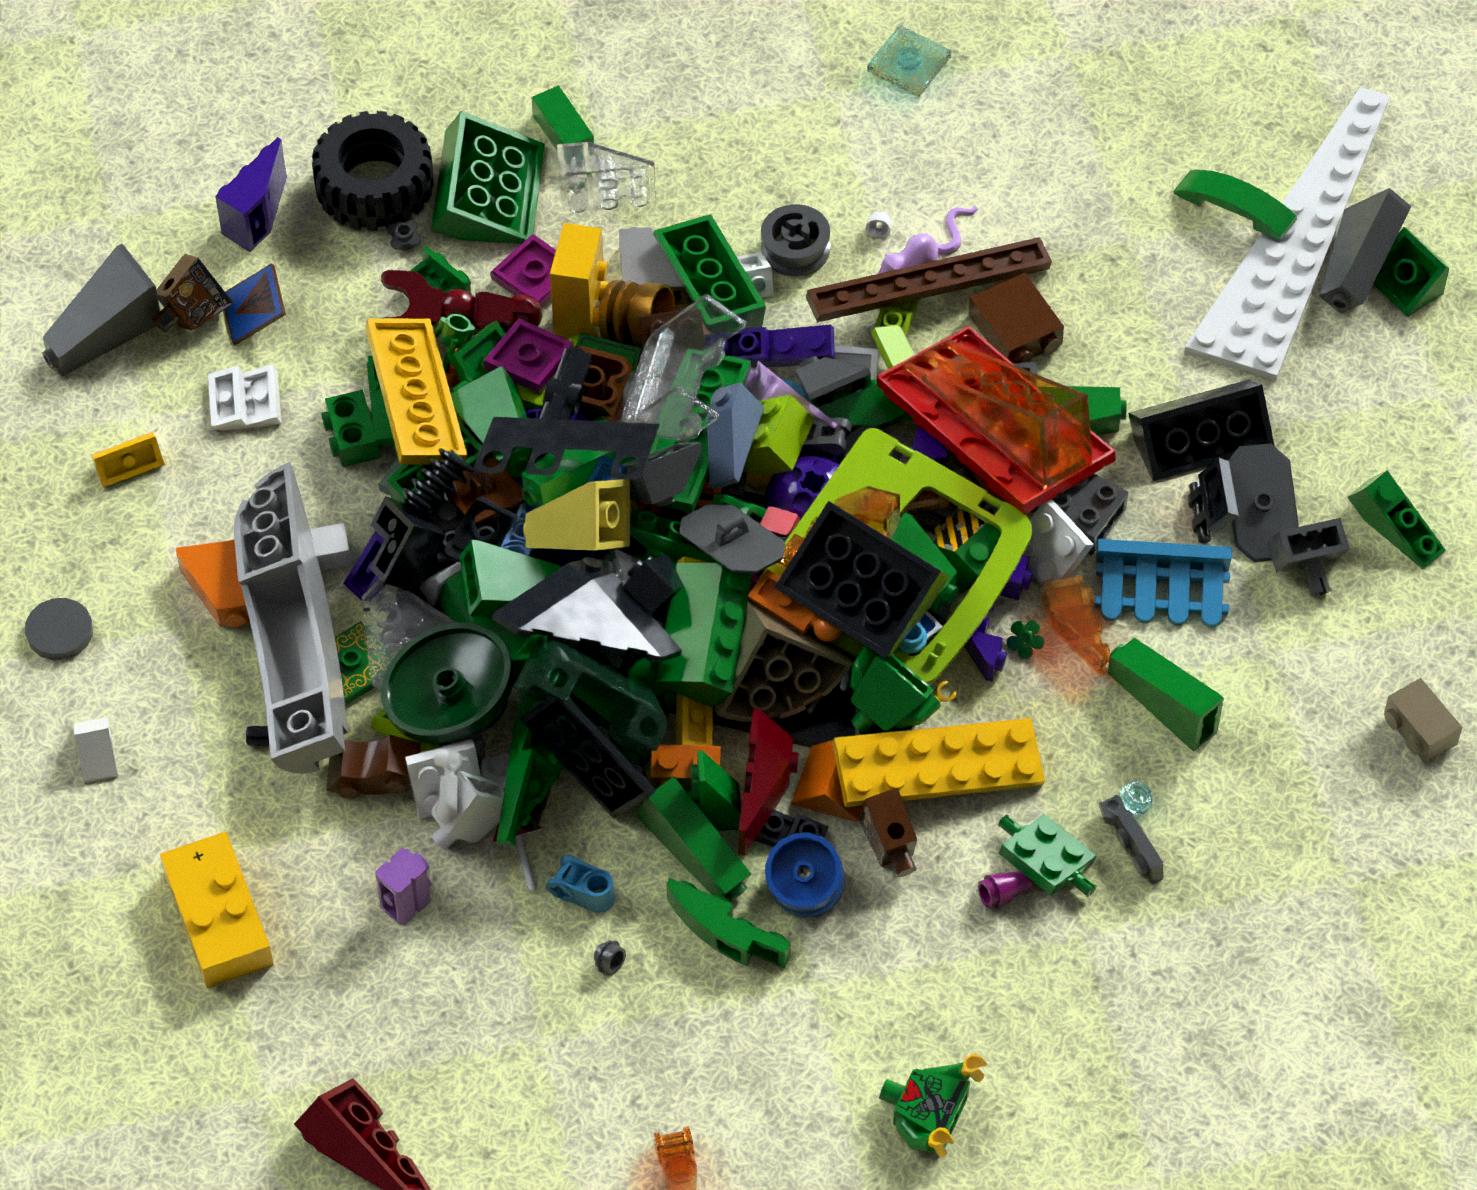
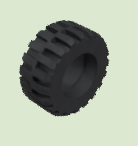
[312,111,434,231]

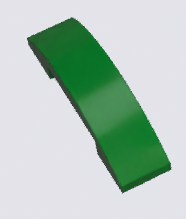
[1173,170,1297,240]

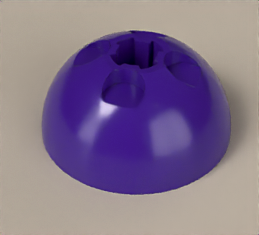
[764,456,840,520]

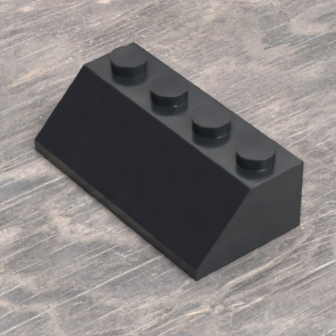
[1128,379,1275,481]

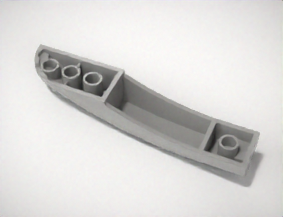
[234,462,348,774]

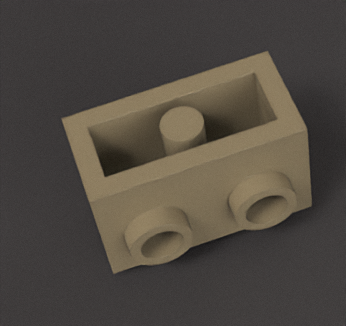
[1384,678,1463,763]

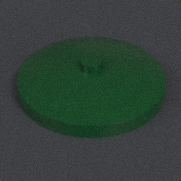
[381,622,515,743]

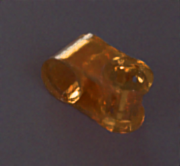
[653,1126,697,1190]

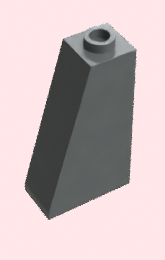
[1319,188,1411,313]

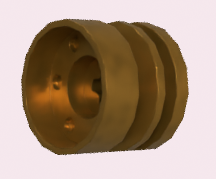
[599,280,676,350]

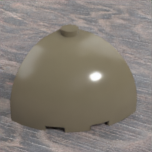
[713,598,853,722]

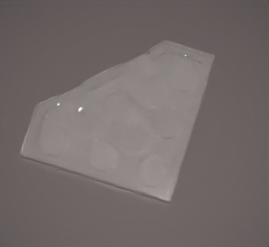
[362,579,457,691]

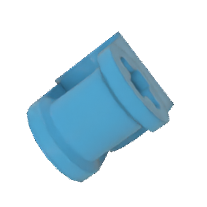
[546,855,615,913]

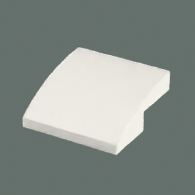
[208,364,282,431]

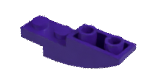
[704,324,835,368]

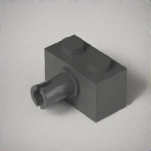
[1267,518,1350,597]

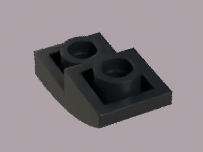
[755,809,829,847]

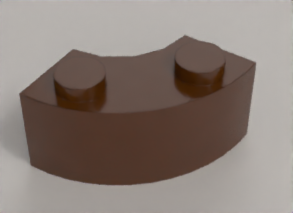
[327,734,421,799]

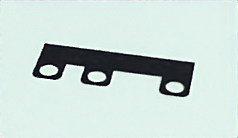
[474,417,660,480]

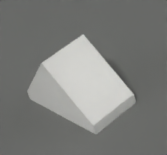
[74,717,118,783]

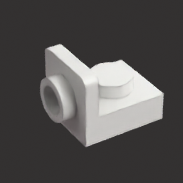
[737,252,774,298]

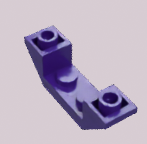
[964,555,1033,682]

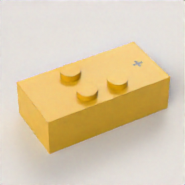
[550,223,609,339]
[160,831,274,988]

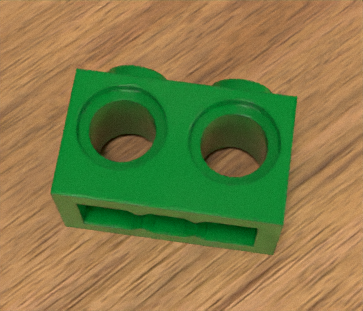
[321,390,380,467]

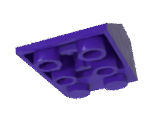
[215,137,287,252]

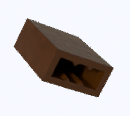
[968,272,1064,364]

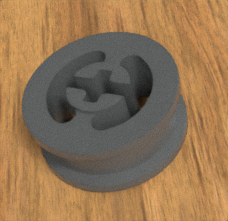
[761,204,830,276]

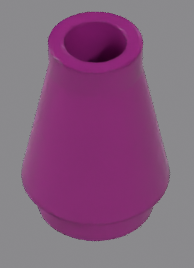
[978,871,1032,908]

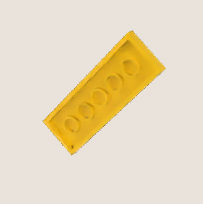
[365,318,467,465]
[832,718,1045,807]

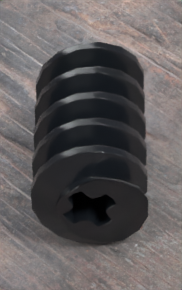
[402,448,476,520]

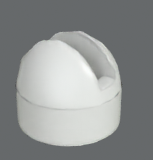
[866,211,892,238]

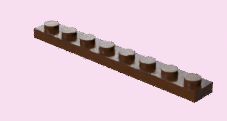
[806,237,1052,323]

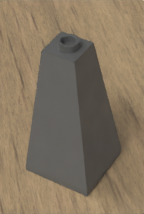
[42,244,160,376]

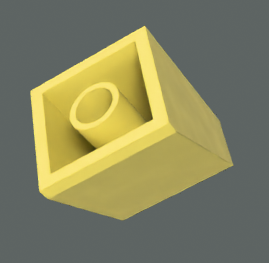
[523,479,630,550]

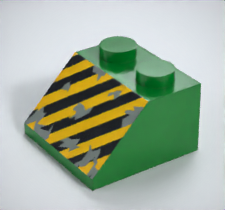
[927,507,1001,592]

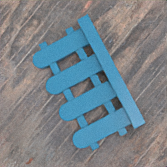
[1094,539,1232,627]

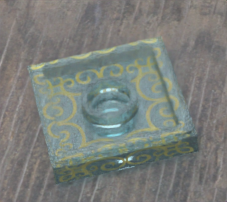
[867,25,952,97]

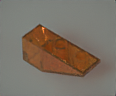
[1041,575,1111,676]

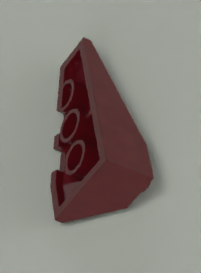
[738,709,799,856]
[294,1078,431,1190]

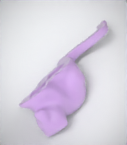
[877,206,978,274]
[745,361,841,430]

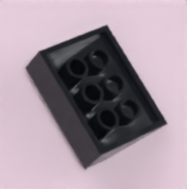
[774,501,949,659]
[520,684,656,819]

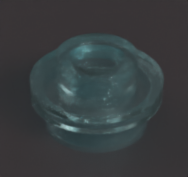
[1118,781,1152,814]

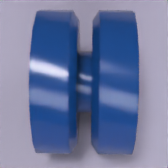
[765,833,845,918]

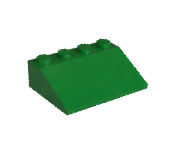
[431,111,545,244]

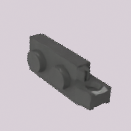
[1099,795,1164,884]

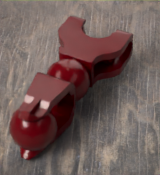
[381,270,543,330]

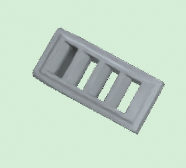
[419,562,462,606]

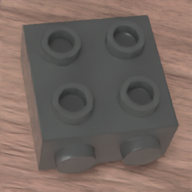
[1034,473,1129,556]

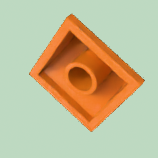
[792,740,863,822]

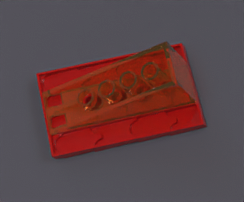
[876,326,1116,515]

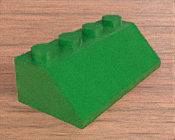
[653,214,766,331]
[653,562,752,707]

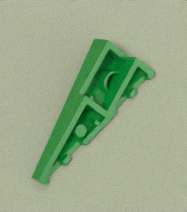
[496,691,564,846]

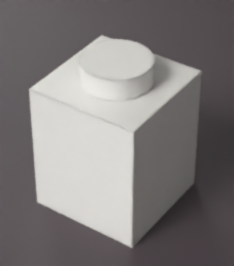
[310,523,352,571]

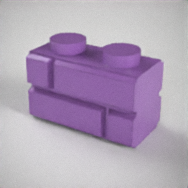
[375,848,432,925]

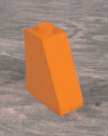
[176,540,250,628]

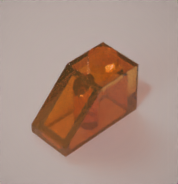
[834,486,900,539]

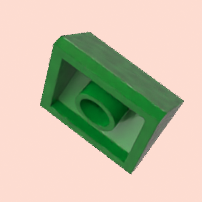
[1374,227,1450,317]

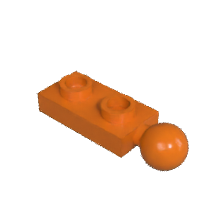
[748,569,841,642]

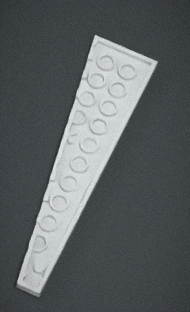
[1184,87,1390,382]

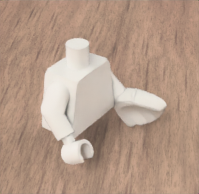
[432,749,510,850]

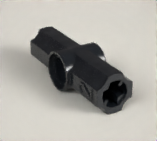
[539,347,592,420]

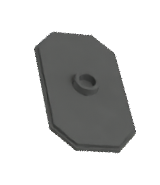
[1229,444,1299,562]
[680,504,785,574]

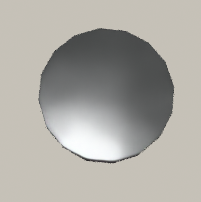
[25,598,93,660]

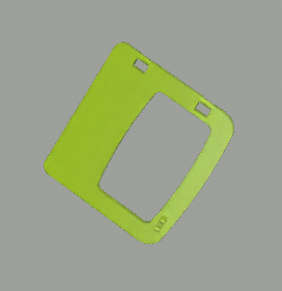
[756,428,1032,685]

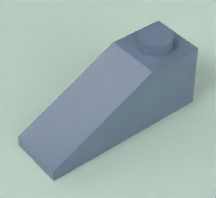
[707,382,764,490]

